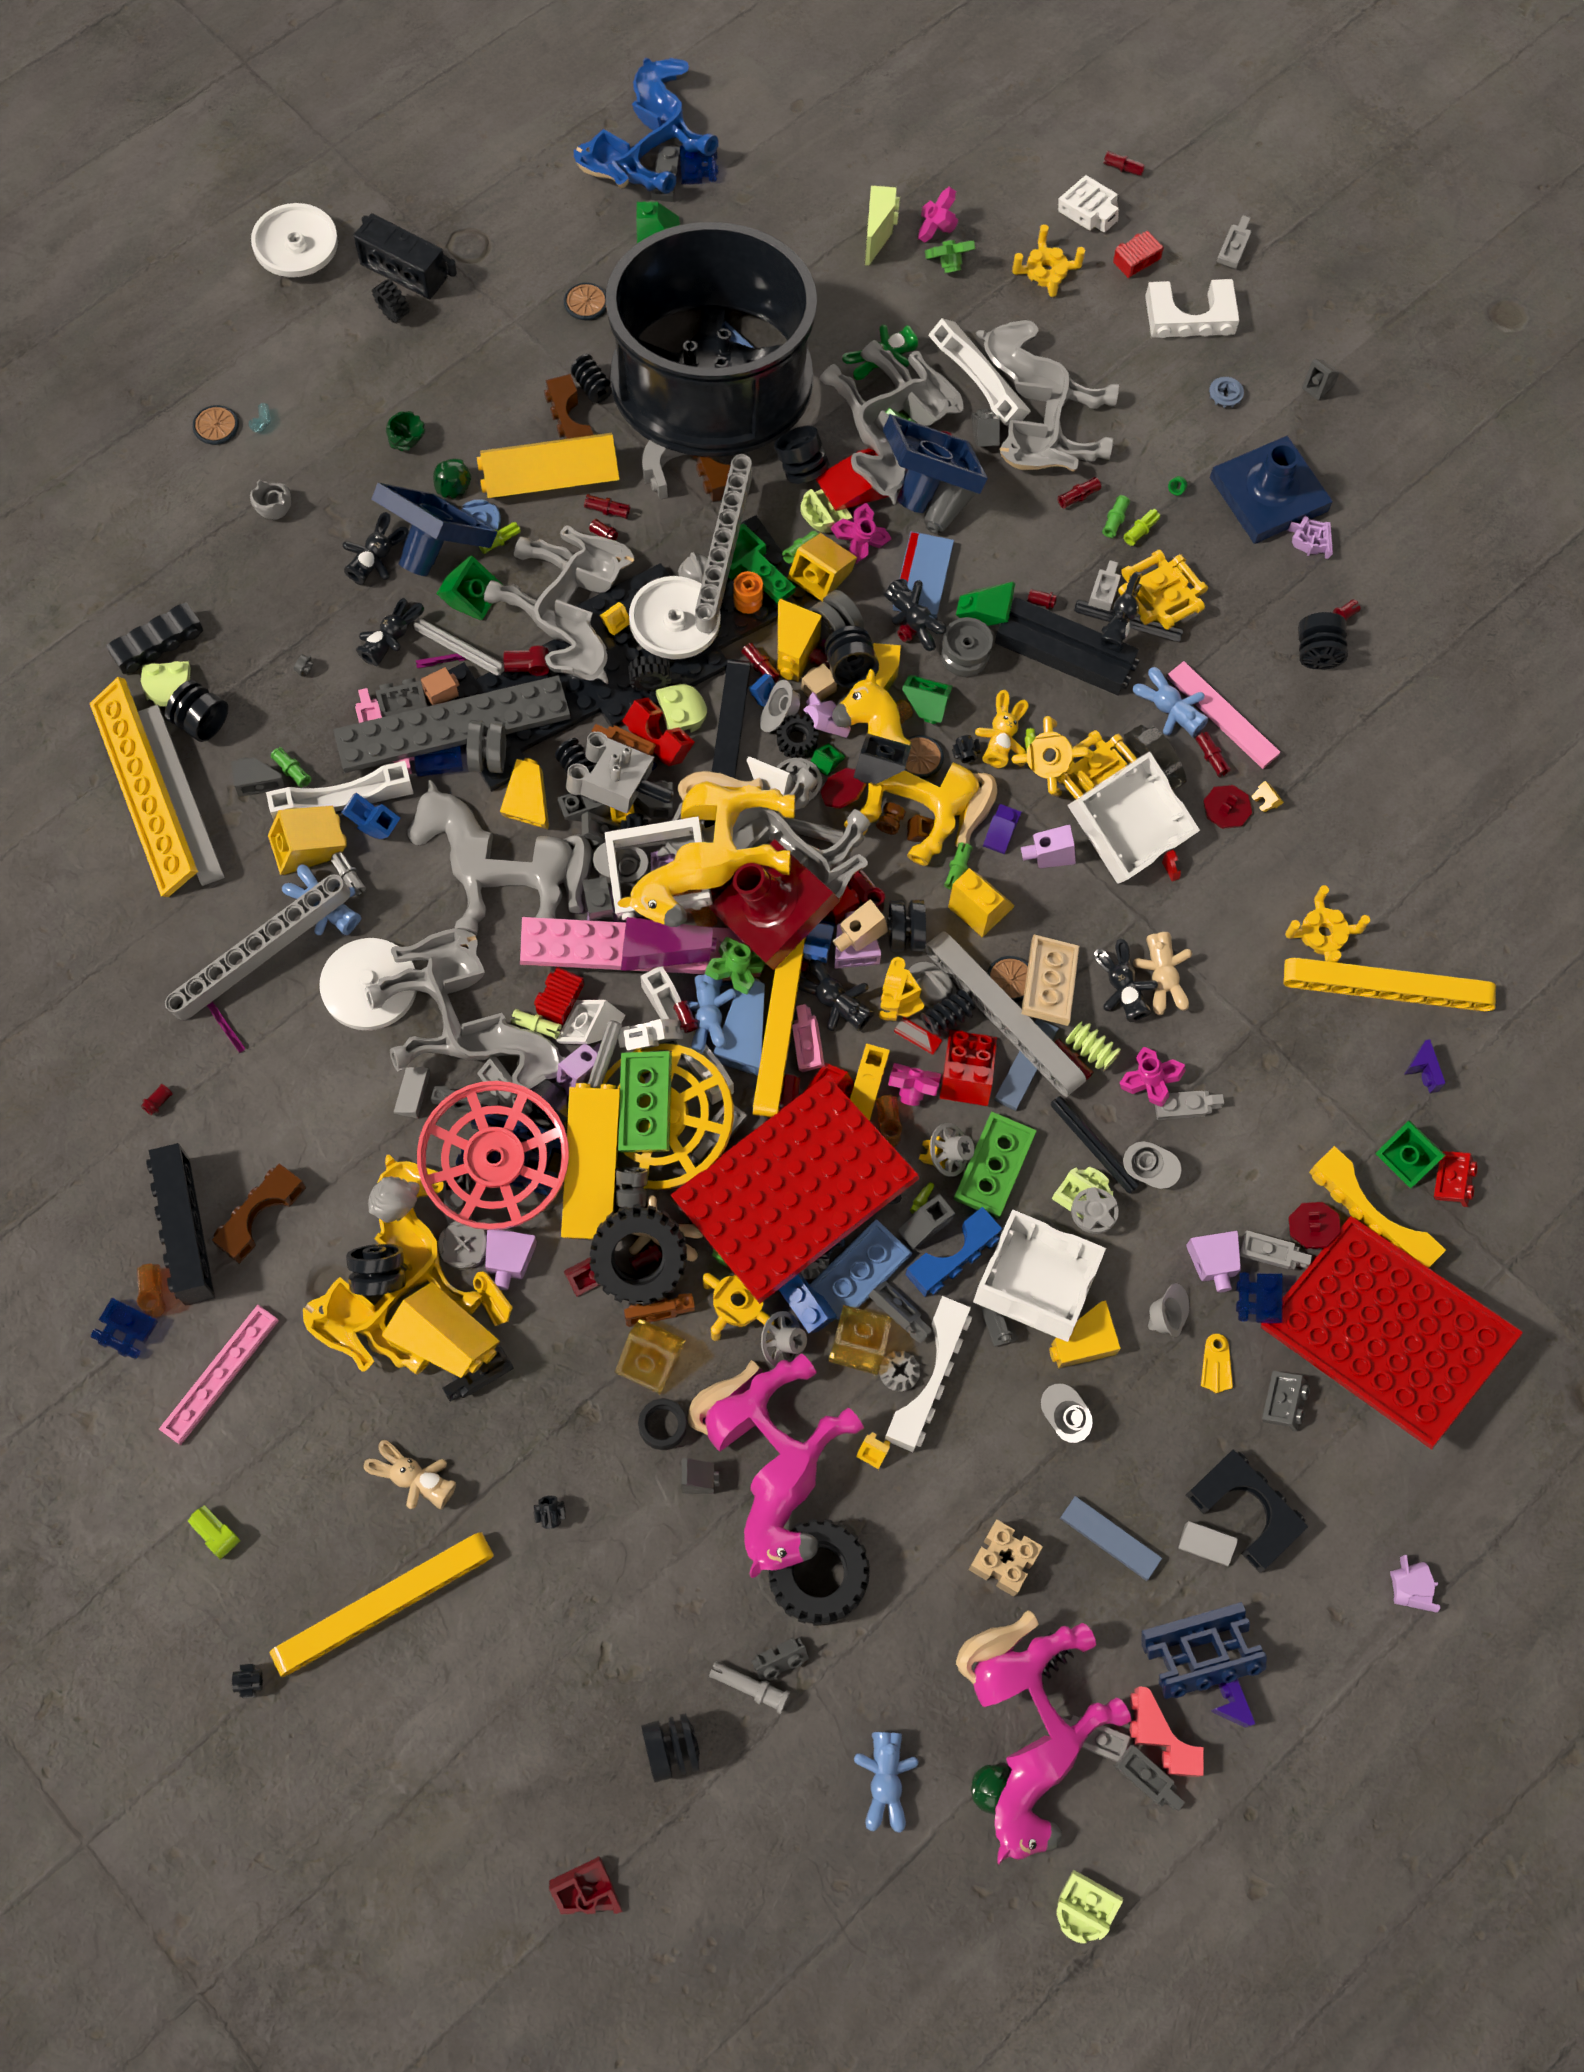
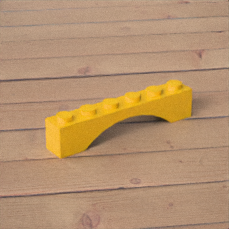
[1309,1146,1446,1268]

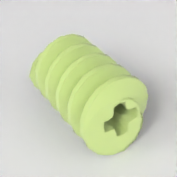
[1066,1022,1121,1072]

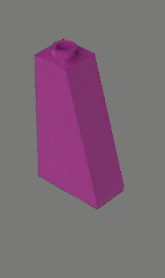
[621,917,717,971]

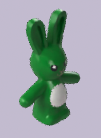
[842,325,918,380]

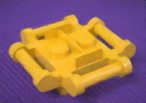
[1118,550,1208,630]
[1057,730,1137,799]

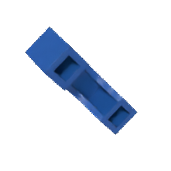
[905,1207,1002,1297]
[779,1273,837,1333]

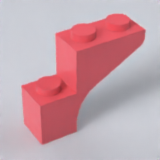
[1130,1687,1203,1777]

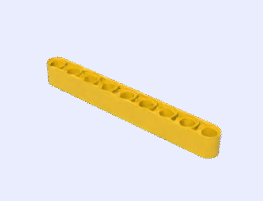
[753,937,806,1117]
[1284,958,1496,1011]
[269,1532,494,1677]

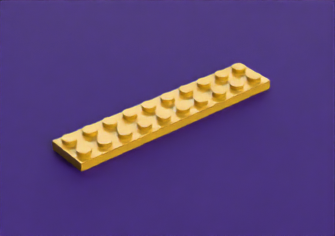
[90,677,198,897]

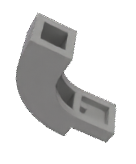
[642,441,686,499]

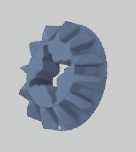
[1209,377,1244,408]

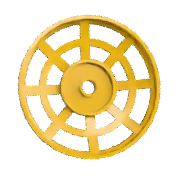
[603,1044,734,1190]

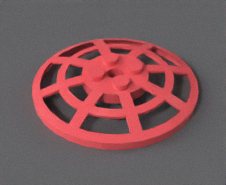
[417,1081,569,1230]

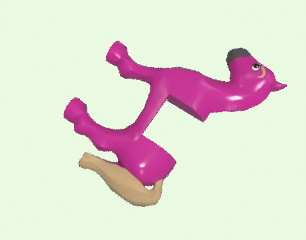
[687,1353,864,1578]
[956,1611,1131,1864]

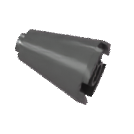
[924,481,976,534]

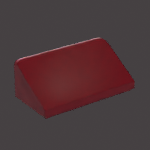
[563,1257,601,1297]

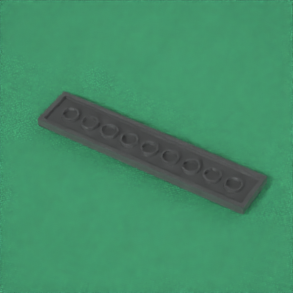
[333,675,571,773]

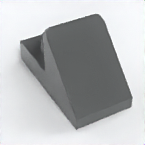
[582,812,621,849]

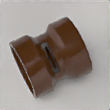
[876,802,906,835]

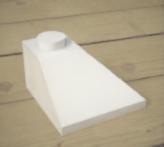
[747,757,795,795]
[556,1000,625,1044]

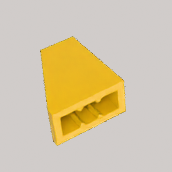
[500,758,549,830]
[1049,1301,1120,1369]

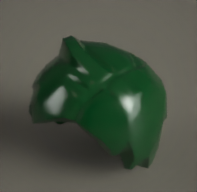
[386,411,425,451]
[433,459,471,499]
[971,1765,1010,1814]

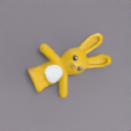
[975,690,1028,768]

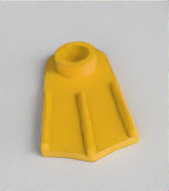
[473,1271,512,1326]
[1201,1334,1233,1394]

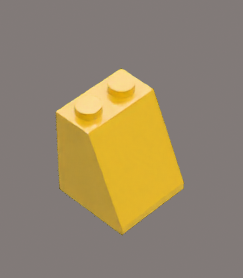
[788,533,857,602]
[777,599,822,682]
[268,805,347,875]
[948,868,1015,938]

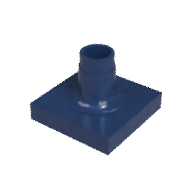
[883,414,988,513]
[1210,436,1333,544]
[371,483,497,577]

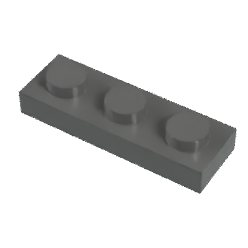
[652,145,680,202]

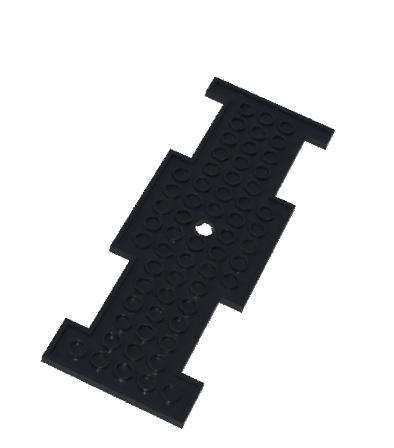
[448,515,817,792]

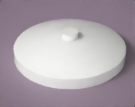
[251,203,338,277]
[629,576,720,659]
[320,938,417,1030]

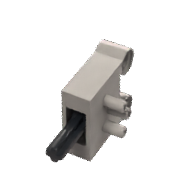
[566,732,674,814]

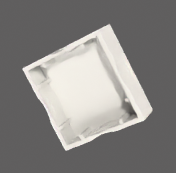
[1067,752,1200,884]
[973,1210,1106,1342]

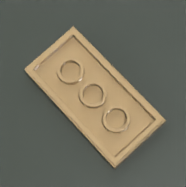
[1021,935,1079,1026]

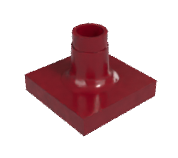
[708,839,841,970]

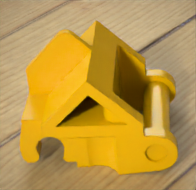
[879,957,924,1021]

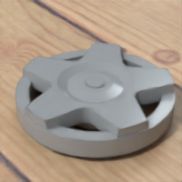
[1071,1187,1119,1234]

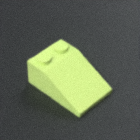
[865,186,900,265]

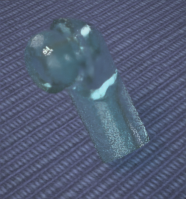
[249,403,271,433]

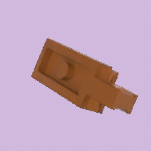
[591,724,656,756]
[624,1293,695,1327]

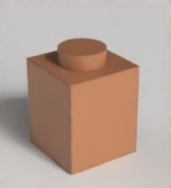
[421,667,459,705]

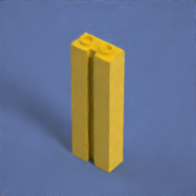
[477,433,619,498]
[561,1083,620,1239]

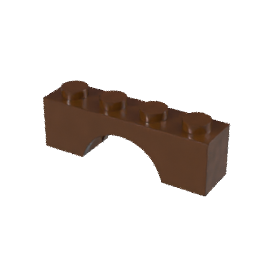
[544,374,593,439]
[691,455,731,502]
[212,1163,306,1264]

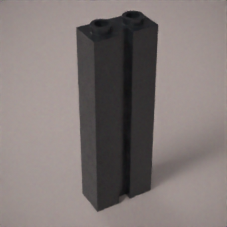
[995,597,1140,696]

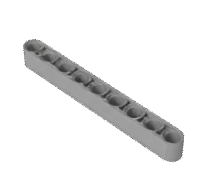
[695,454,752,633]
[138,704,225,886]
[165,874,350,1020]
[925,931,1086,1097]

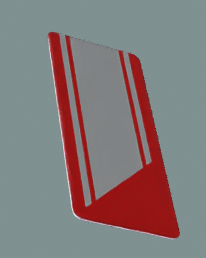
[894,1017,942,1055]

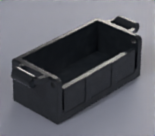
[353,213,457,299]

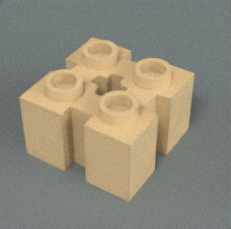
[968,1519,1043,1597]

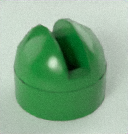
[1168,476,1187,495]

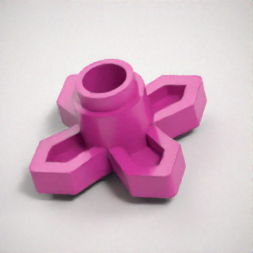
[918,187,958,243]
[831,503,891,564]
[1120,1047,1186,1107]
[888,1063,941,1106]

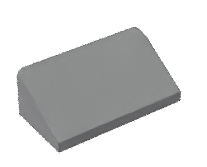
[394,1067,430,1118]
[1178,1521,1238,1567]

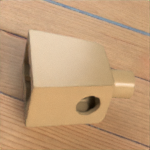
[833,899,888,952]

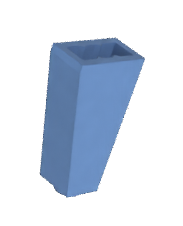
[713,978,765,1076]

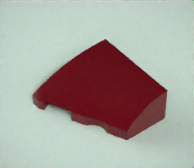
[549,1856,622,1914]

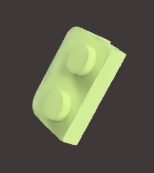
[801,489,853,533]
[141,661,191,706]
[656,684,707,732]
[1052,1167,1113,1219]
[1057,1870,1123,1943]

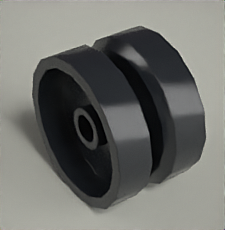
[887,899,926,952]
[346,1244,406,1296]

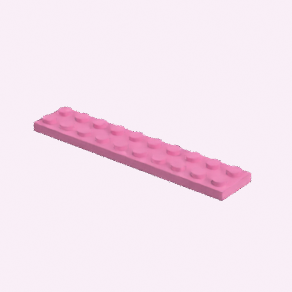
[520,917,761,977]

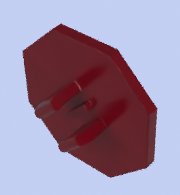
[820,768,866,809]
[1203,785,1252,829]
[1288,1202,1341,1249]

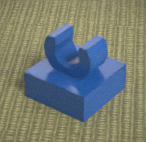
[748,673,775,707]

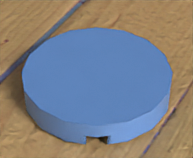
[461,500,501,531]

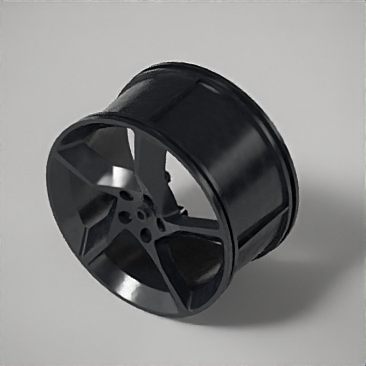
[606,222,817,457]

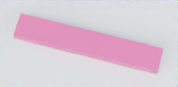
[1167,661,1280,769]
[159,1305,279,1445]

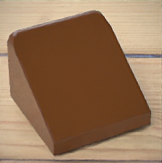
[907,814,935,842]

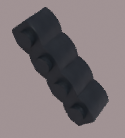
[106,602,204,674]

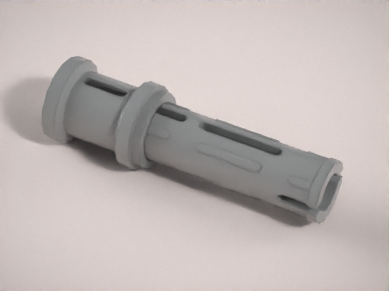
[709,1661,790,1714]

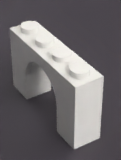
[1145,279,1239,338]

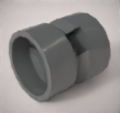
[614,1167,648,1208]

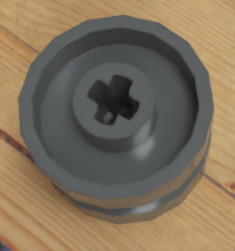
[808,590,864,640]
[940,617,993,677]
[467,720,506,773]

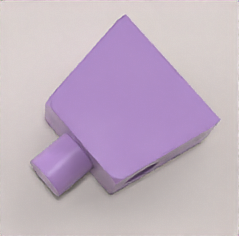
[1021,825,1076,868]
[834,911,881,969]
[556,1043,601,1097]
[486,1230,537,1290]
[1186,1231,1240,1293]

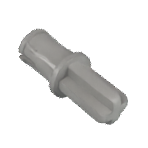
[331,852,366,896]

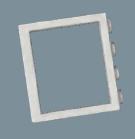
[605,817,713,920]

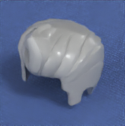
[250,480,291,520]
[368,1176,420,1223]

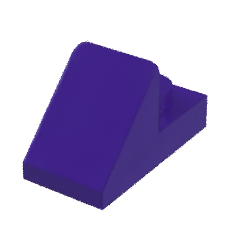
[983,804,1021,854]
[1404,1039,1446,1093]
[1211,1679,1255,1728]

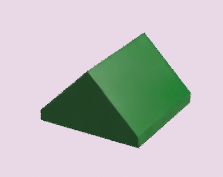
[1375,1120,1445,1189]

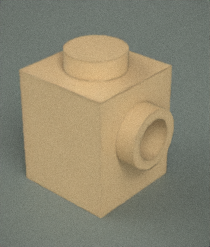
[801,664,837,702]

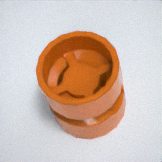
[733,571,763,614]

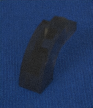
[1123,725,1187,790]

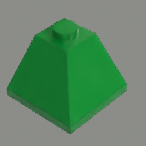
[636,202,679,243]
[436,556,503,620]
[956,582,1015,626]
[902,674,953,724]

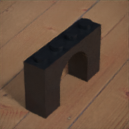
[1186,1449,1308,1573]

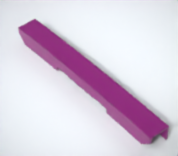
[416,654,468,668]
[207,1001,245,1053]

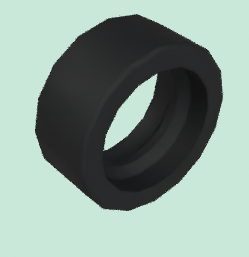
[638,1398,687,1450]

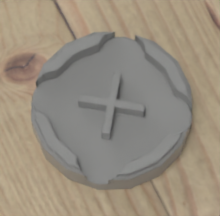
[438,1221,487,1270]

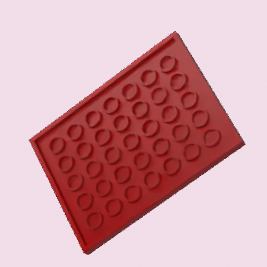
[671,1075,920,1304]
[1260,1216,1523,1450]

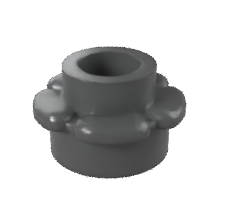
[293,654,314,676]

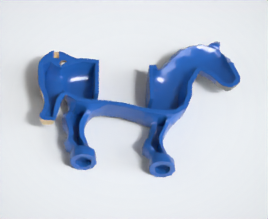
[574,58,719,194]

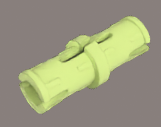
[511,1009,561,1039]

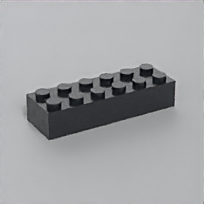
[146,1143,215,1306]

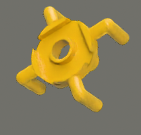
[1012,225,1085,297]
[1012,716,1094,797]
[1285,885,1370,963]
[703,1273,774,1341]

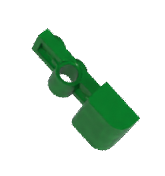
[718,523,796,604]

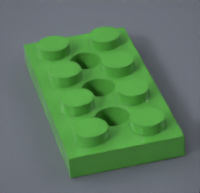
[618,1051,672,1152]
[953,1111,1037,1219]

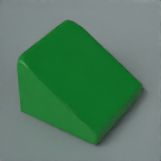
[811,743,845,776]

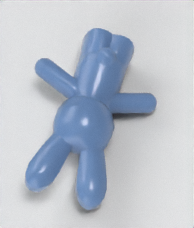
[1133,667,1208,738]
[282,864,361,935]
[688,974,736,1054]
[854,1732,919,1832]

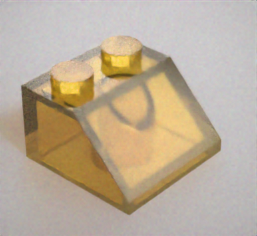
[828,1305,892,1375]
[615,1318,686,1394]

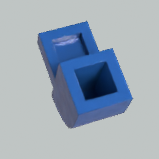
[341,793,400,839]
[803,920,836,963]

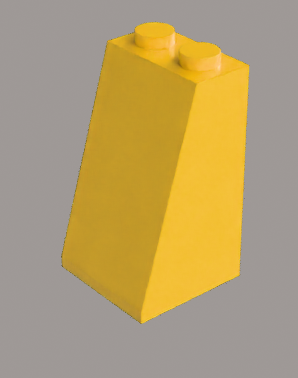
[382,1282,500,1378]

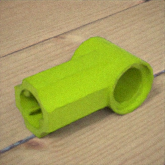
[188,1505,241,1560]

